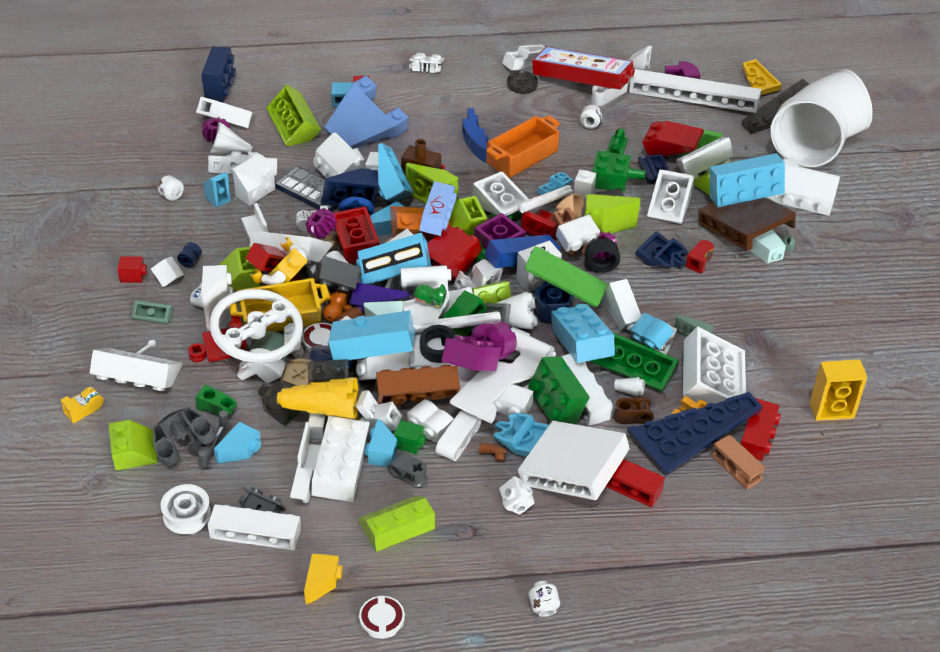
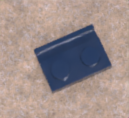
[638,154,670,183]

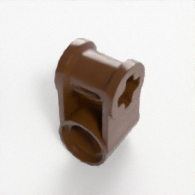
[613,397,654,424]

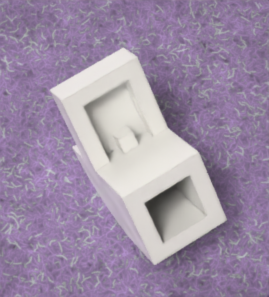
[237,348,286,383]
[356,390,402,431]

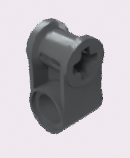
[387,451,428,488]

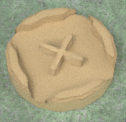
[280,358,318,388]

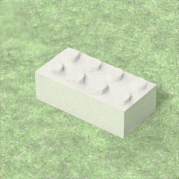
[312,416,370,502]

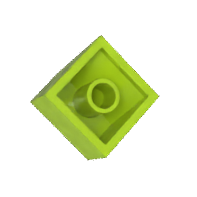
[109,420,158,471]

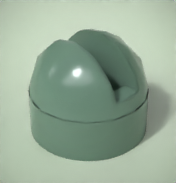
[782,235,795,251]

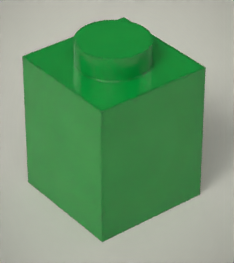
[393,420,426,454]

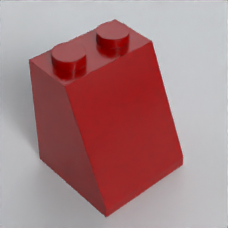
[427,225,482,282]

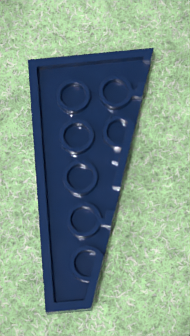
[627,392,763,476]

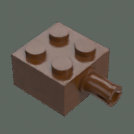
[401,139,441,176]

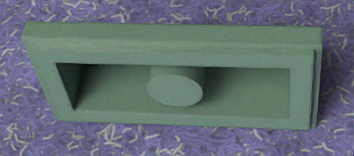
[131,300,175,324]

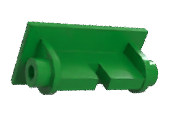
[607,128,628,154]

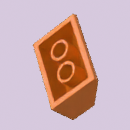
[390,206,450,241]

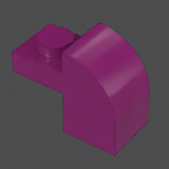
[664,61,701,79]

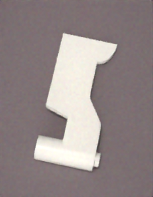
[400,266,452,368]
[450,328,556,424]

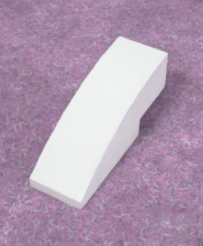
[502,45,545,71]

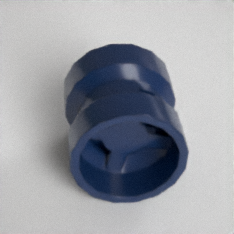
[177,242,202,268]

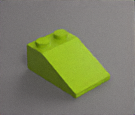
[406,163,459,204]
[585,194,640,234]

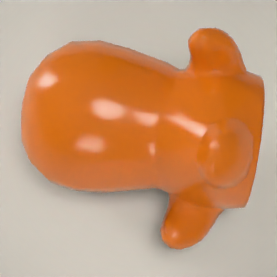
[322,292,351,322]

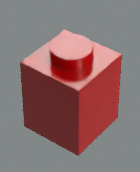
[117,256,147,283]

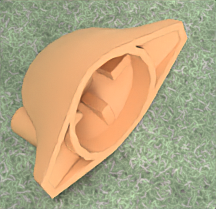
[556,193,584,219]

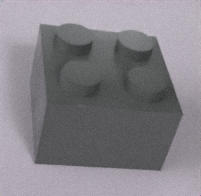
[313,256,361,295]

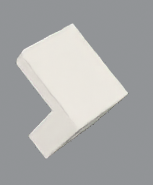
[151,257,184,287]

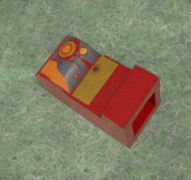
[685,240,714,274]

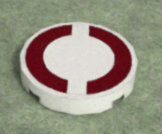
[302,323,332,352]
[359,596,405,639]

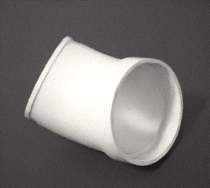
[771,69,872,167]

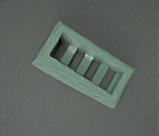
[674,314,714,337]

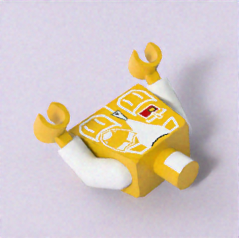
[250,237,308,285]

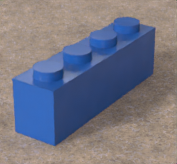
[484,235,560,268]

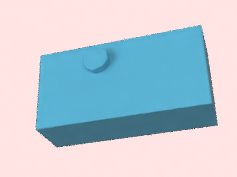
[328,310,415,362]

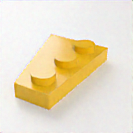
[742,59,782,95]

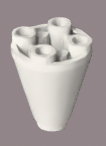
[497,292,538,329]

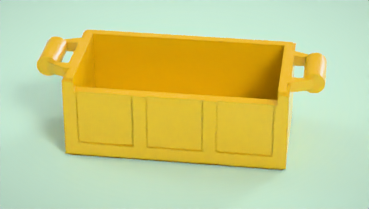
[229,278,330,332]

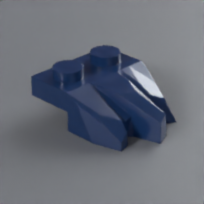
[635,231,689,269]

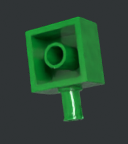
[592,151,646,193]

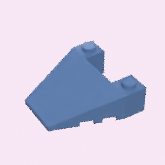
[324,76,409,149]

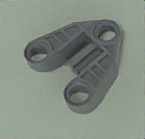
[153,407,216,466]

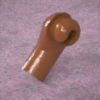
[479,443,507,461]

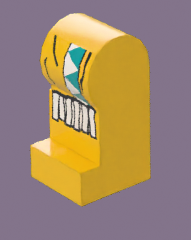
[60,387,104,424]

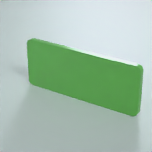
[524,246,607,307]

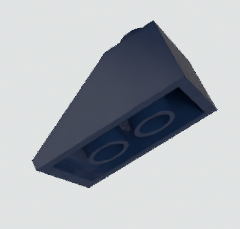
[320,168,378,206]

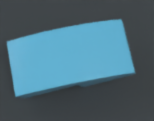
[537,172,574,195]

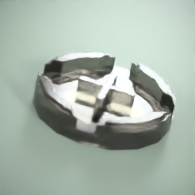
[507,71,538,94]

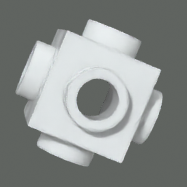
[499,476,535,515]

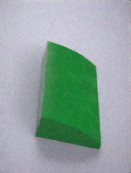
[591,332,679,392]

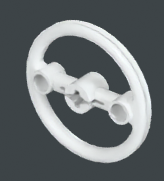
[210,289,303,363]

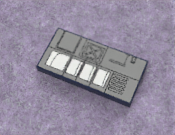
[275,166,338,212]

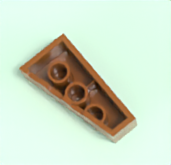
[374,364,460,407]

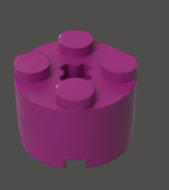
[472,321,517,361]

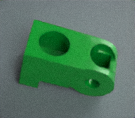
[196,384,237,417]

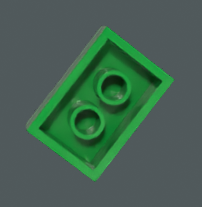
[528,356,590,425]

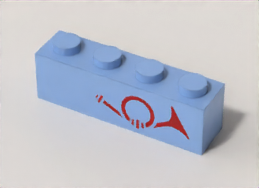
[419,181,457,236]

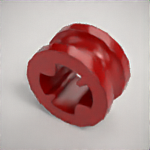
[188,343,207,362]

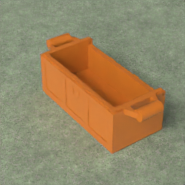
[486,115,560,178]

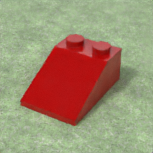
[642,121,704,156]
[333,206,380,264]

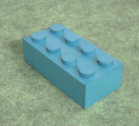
[709,153,785,207]
[551,304,615,363]

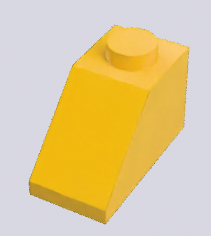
[304,553,343,604]

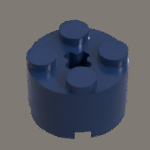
[534,281,573,323]

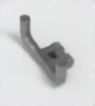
[188,410,228,468]

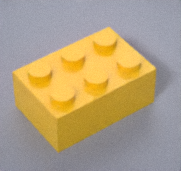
[809,359,867,421]

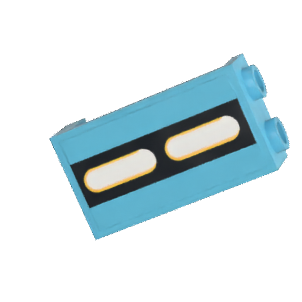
[356,233,432,285]

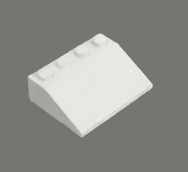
[683,326,746,404]

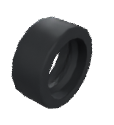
[584,239,620,273]
[420,324,456,363]

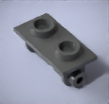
[239,487,286,514]

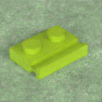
[471,280,511,303]

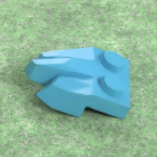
[493,413,549,457]

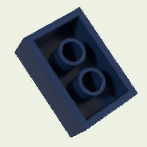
[201,46,236,102]

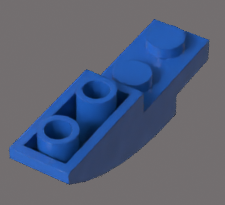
[462,108,488,162]

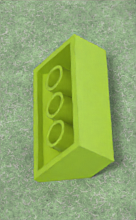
[266,84,321,147]

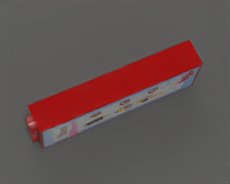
[532,46,635,90]

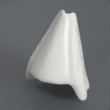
[210,122,253,156]

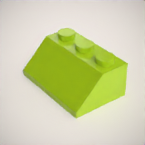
[358,496,435,552]

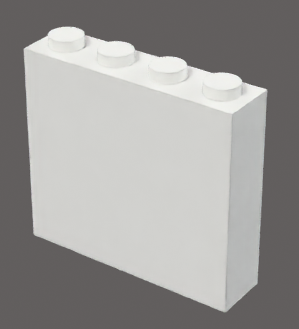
[518,421,630,500]

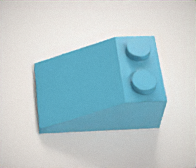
[378,143,414,203]

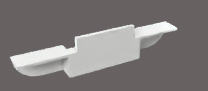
[290,414,328,503]

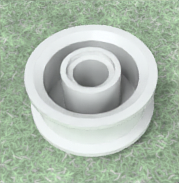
[161,484,211,534]

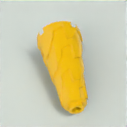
[277,377,359,419]

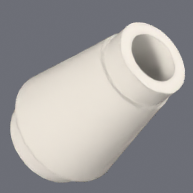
[614,377,645,397]

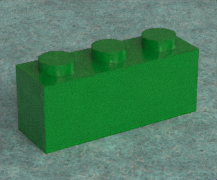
[441,290,488,346]

